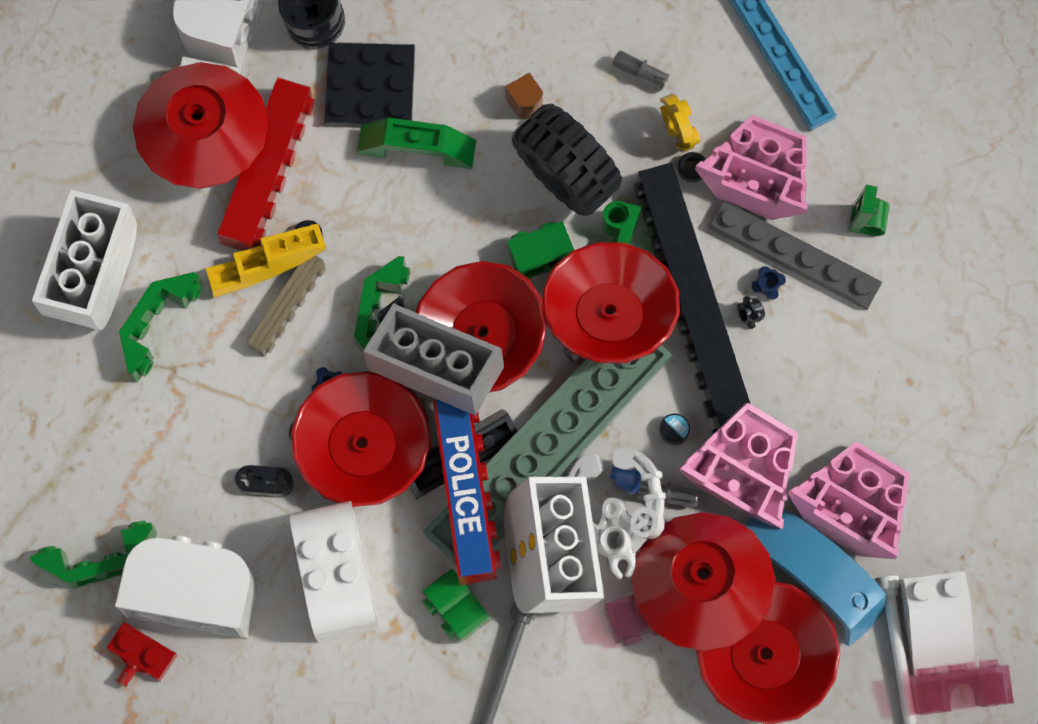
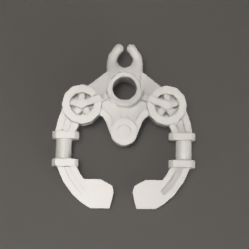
[568,446,666,579]

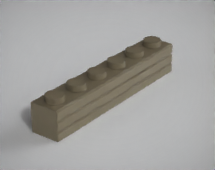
[247,256,326,357]

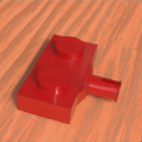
[106,622,177,688]

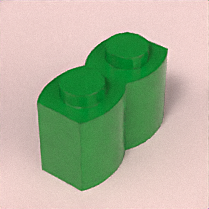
[422,568,490,643]

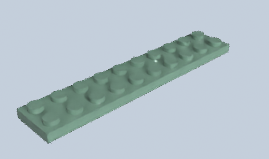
[422,345,673,565]

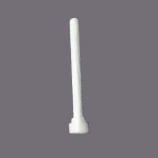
[874,575,916,724]

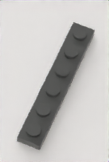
[710,201,882,310]

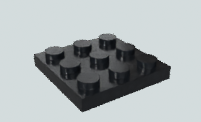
[324,42,415,128]

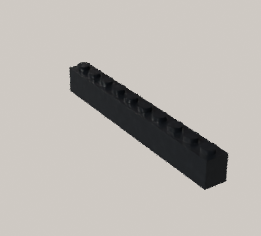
[633,162,751,435]

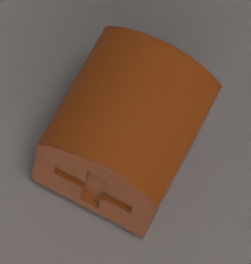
[505,72,543,120]

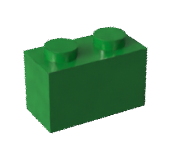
[507,221,574,279]

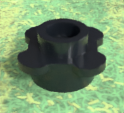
[737,296,765,329]

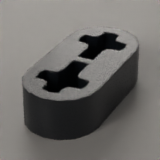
[235,465,294,498]

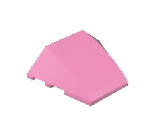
[695,115,807,220]
[679,403,798,529]
[788,441,909,559]

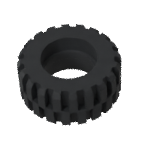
[512,103,622,216]

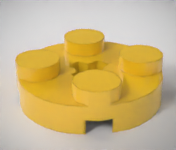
[660,94,700,153]

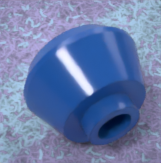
[610,464,641,495]

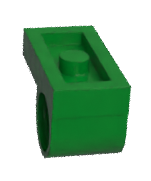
[848,184,890,236]
[602,201,641,245]

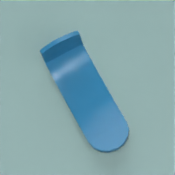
[746,510,886,647]

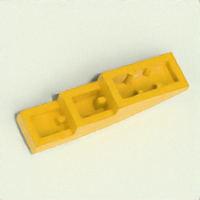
[205,223,326,298]

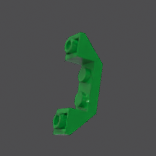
[357,118,476,169]
[354,256,410,355]
[119,272,202,382]
[30,521,157,589]

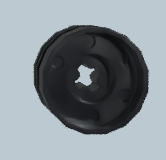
[278,0,346,49]

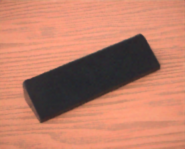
[409,409,518,499]

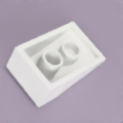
[898,571,976,677]

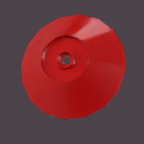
[132,62,268,189]
[542,242,680,363]
[416,261,547,393]
[291,371,431,507]
[631,512,776,651]
[696,581,841,724]

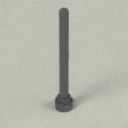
[480,601,537,724]

